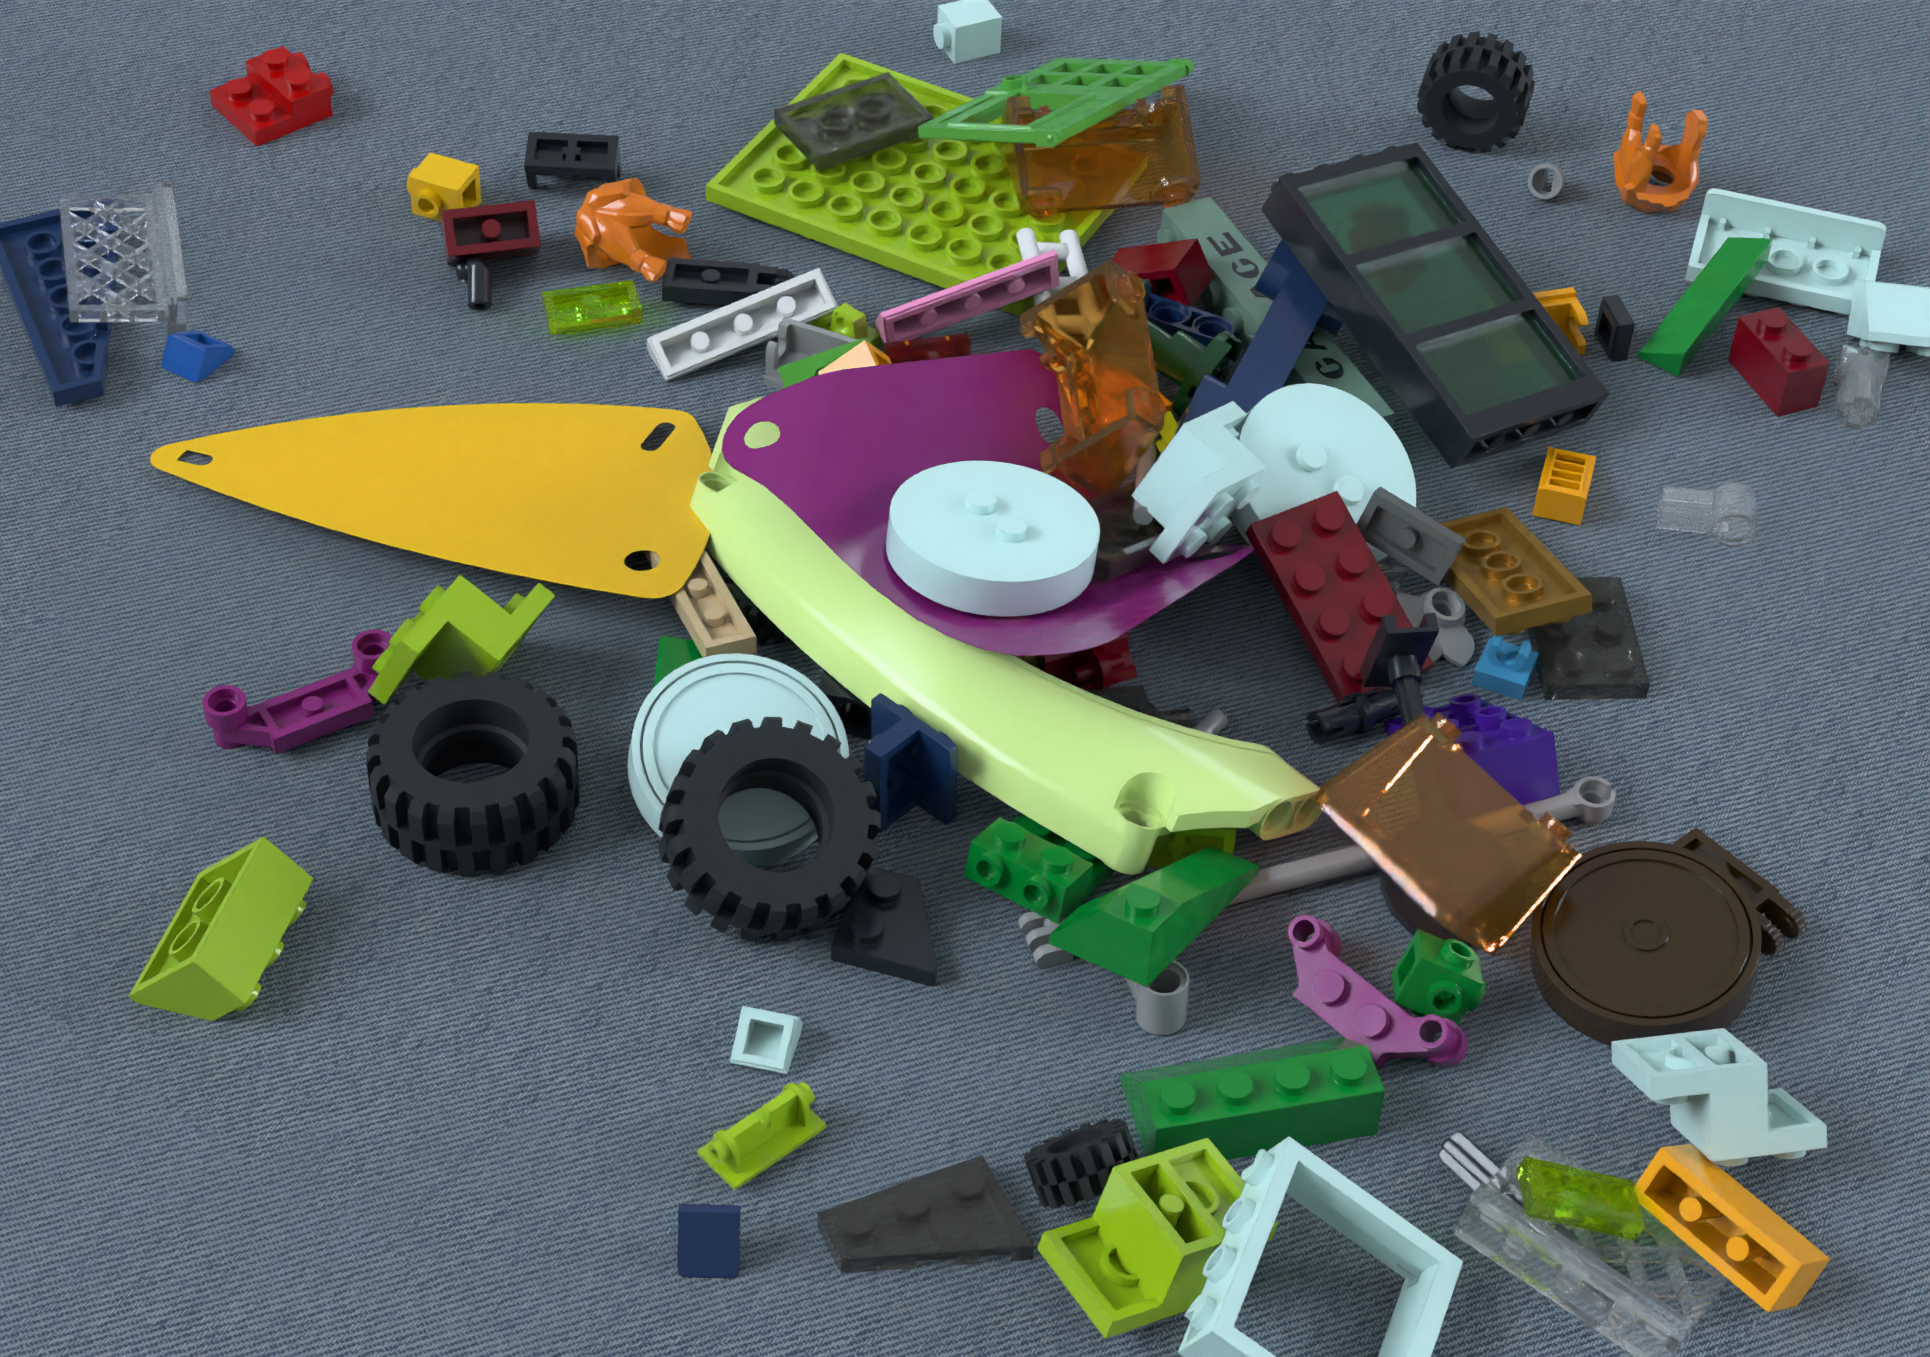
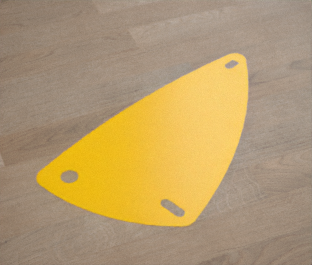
[150,403,713,599]

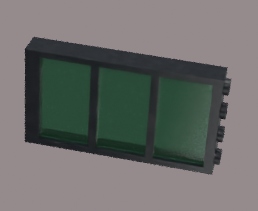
[1261,142,1610,469]

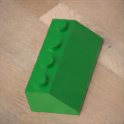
[1120,1037,1385,1160]

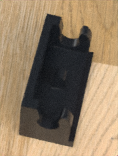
[524,132,621,188]

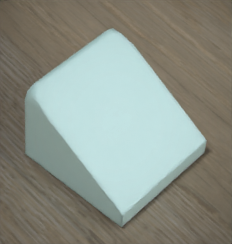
[730,1006,803,1075]

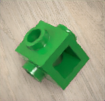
[1392,929,1486,1025]

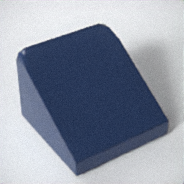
[678,1204,741,1279]

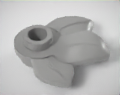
[1396,587,1475,667]

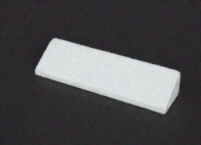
[647,268,838,382]

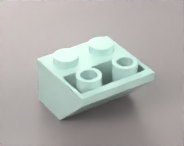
[1847,279,1930,356]

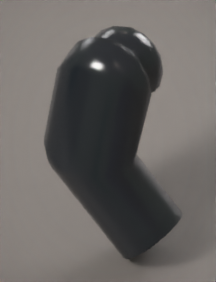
[456,255,492,310]

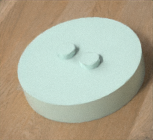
[1230,383,1416,563]
[886,461,1100,617]
[627,653,849,867]

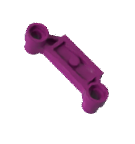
[202,630,392,754]
[1287,914,1468,1068]

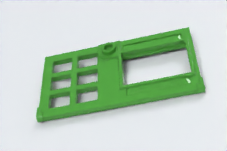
[918,58,1194,147]

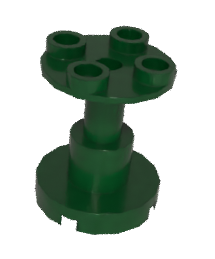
[1091,275,1243,417]

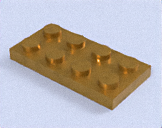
[1440,507,1592,636]

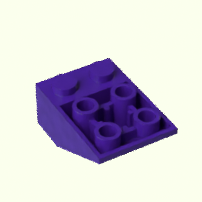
[1384,694,1560,821]

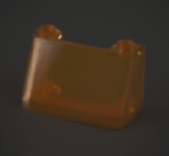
[1001,85,1201,219]
[1019,260,1166,504]
[1312,712,1582,956]

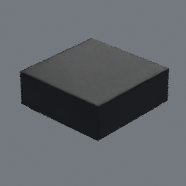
[1594,295,1635,362]

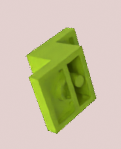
[368,575,555,705]
[1037,1138,1279,1339]

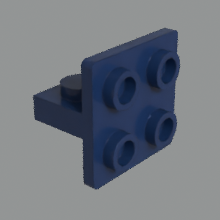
[864,693,958,833]

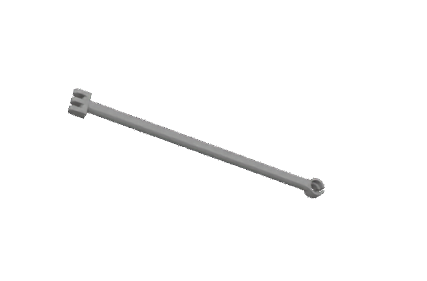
[1018,776,1616,968]

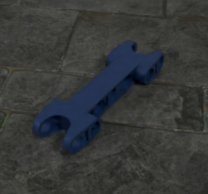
[1174,239,1368,437]

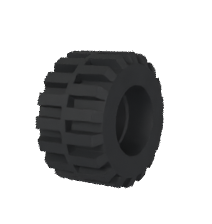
[1417,32,1535,153]

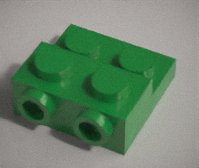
[964,813,1114,924]

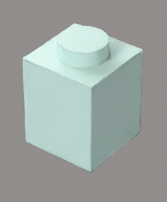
[933,0,1002,64]

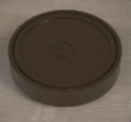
[1530,841,1762,1046]

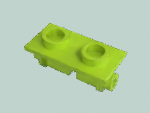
[697,1082,826,1191]

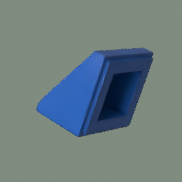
[161,331,235,382]

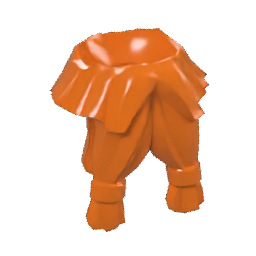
[1613,91,1708,213]
[574,177,693,283]

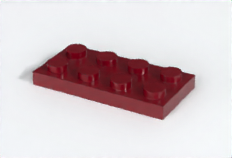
[1245,491,1434,703]

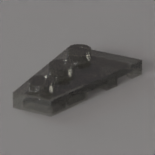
[817,1155,1034,1273]

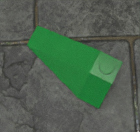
[1048,846,1259,987]

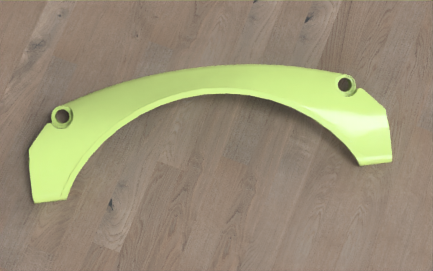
[690,397,1327,875]

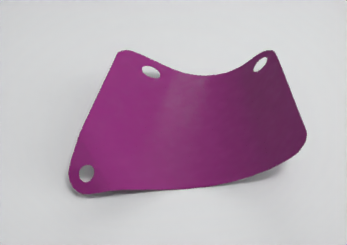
[722,349,1254,655]

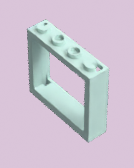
[1178,1137,1463,1357]

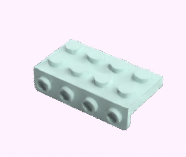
[1685,188,1886,316]

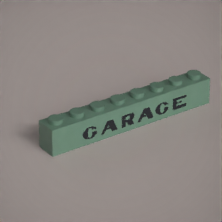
[1157,196,1395,429]

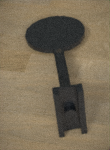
[1360,613,1521,948]

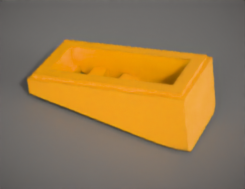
[1532,447,1597,526]

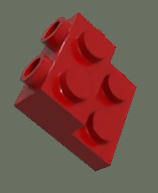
[209,46,334,147]

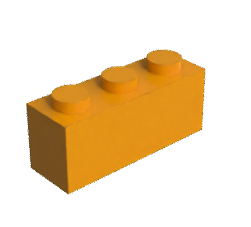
[1628,1144,1830,1313]

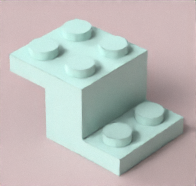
[1131,401,1267,564]
[1611,1028,1827,1166]

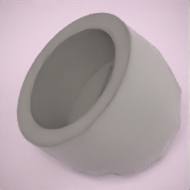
[1528,163,1566,199]

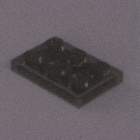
[774,72,934,171]
[1527,577,1650,700]

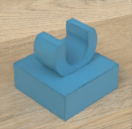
[1472,635,1539,700]

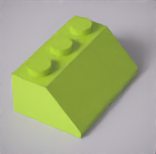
[128,836,314,1021]

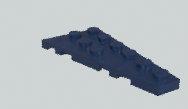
[0,195,124,407]

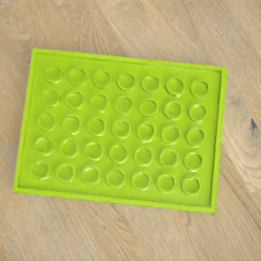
[705,53,1147,317]

